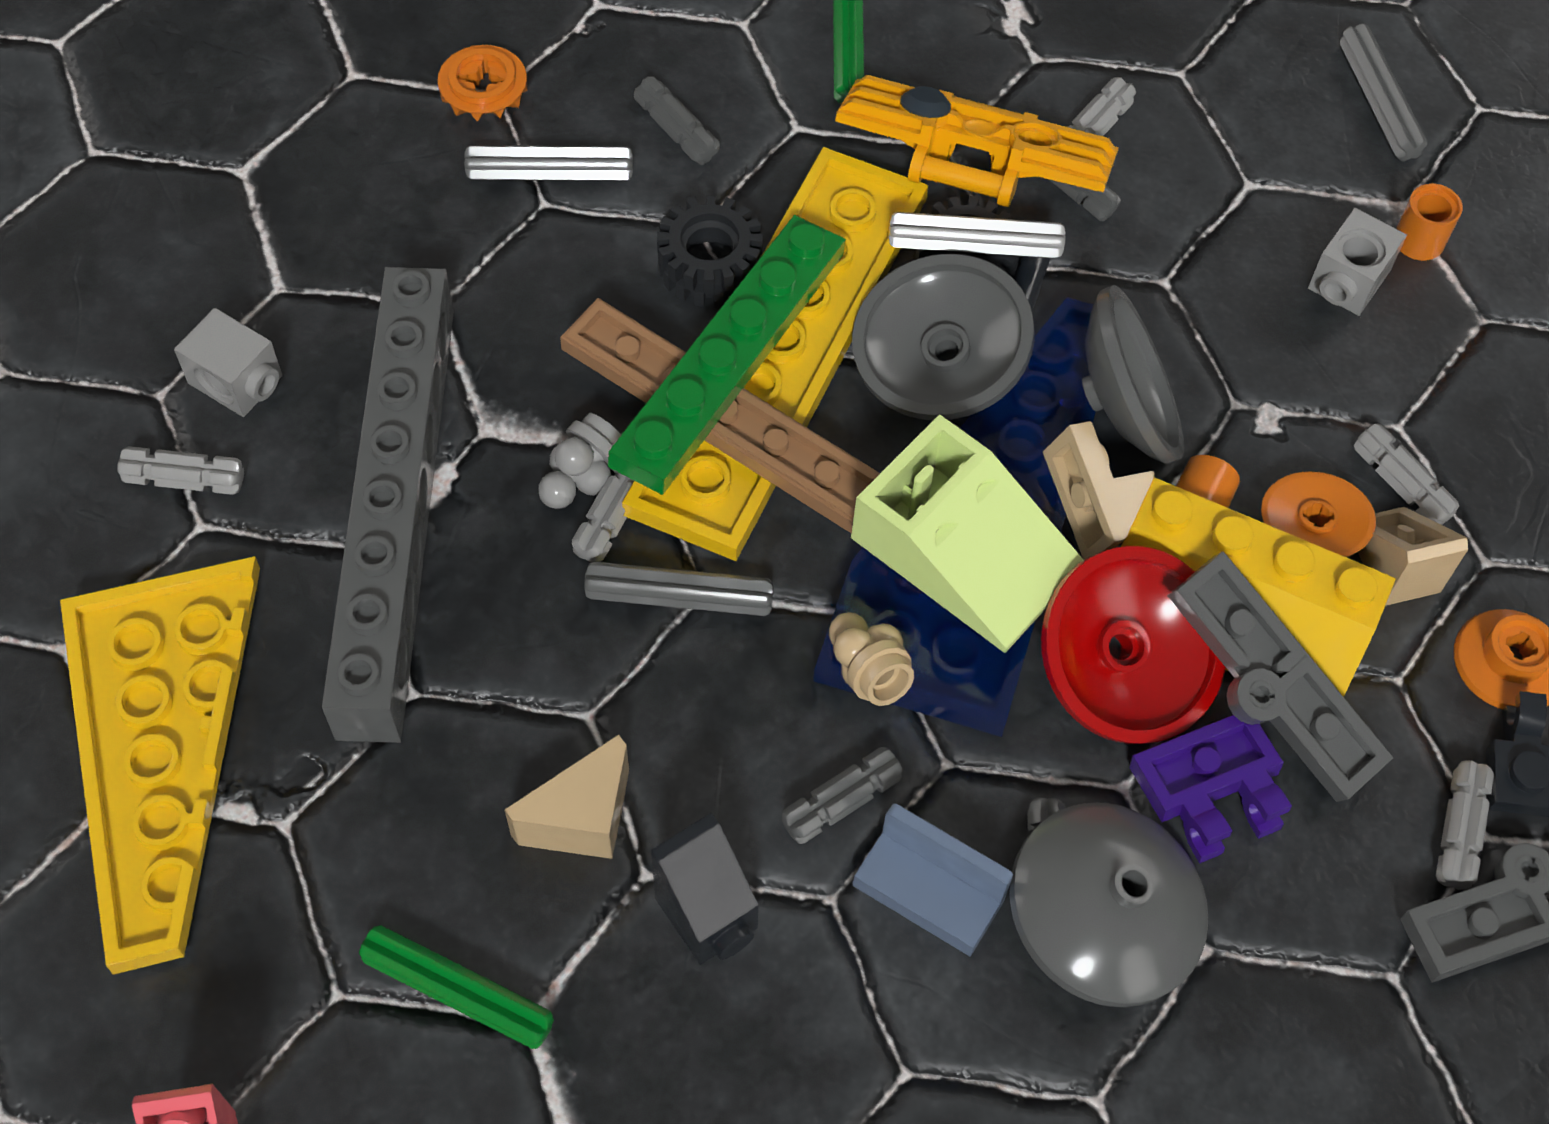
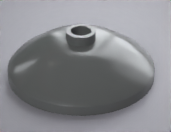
[852,254,1035,420]
[1082,285,1184,464]
[1009,802,1208,1007]

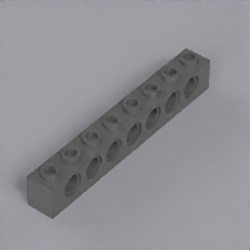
[322,267,454,743]

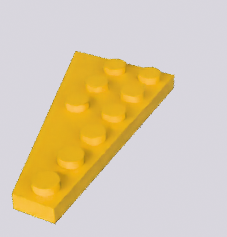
[60,556,260,975]

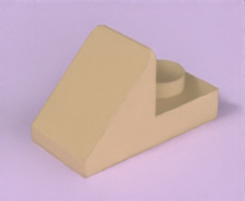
[1043,421,1155,560]

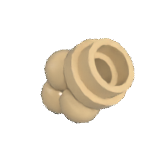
[829,612,914,706]

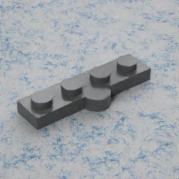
[1167,551,1393,802]
[1400,843,1549,983]

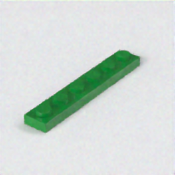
[608,215,846,495]

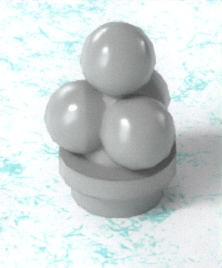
[538,413,621,509]

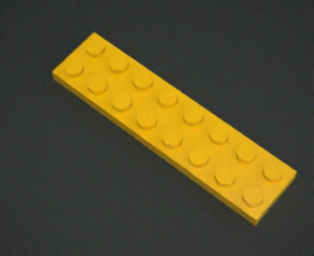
[622,147,929,561]

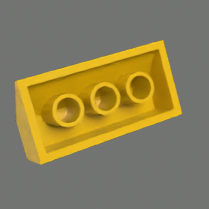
[1121,477,1396,697]

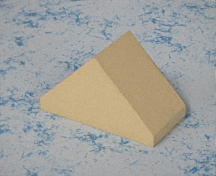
[1358,507,1468,606]
[505,735,629,859]

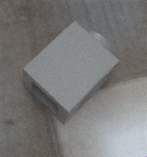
[1308,208,1407,316]
[174,307,283,417]

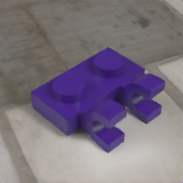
[1129,715,1292,864]

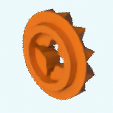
[438,45,528,122]

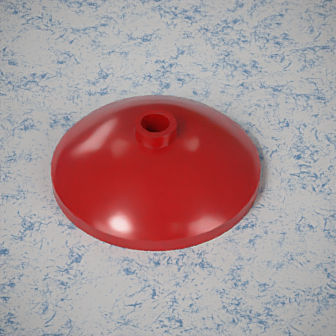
[1041,546,1226,744]

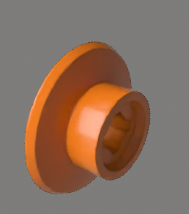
[1261,471,1376,557]
[1454,609,1549,710]

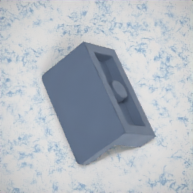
[853,803,1013,957]

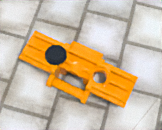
[835,75,1119,207]

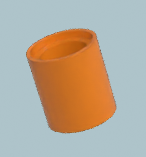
[1396,183,1463,261]
[1176,455,1240,508]

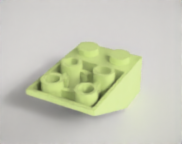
[851,414,1084,653]

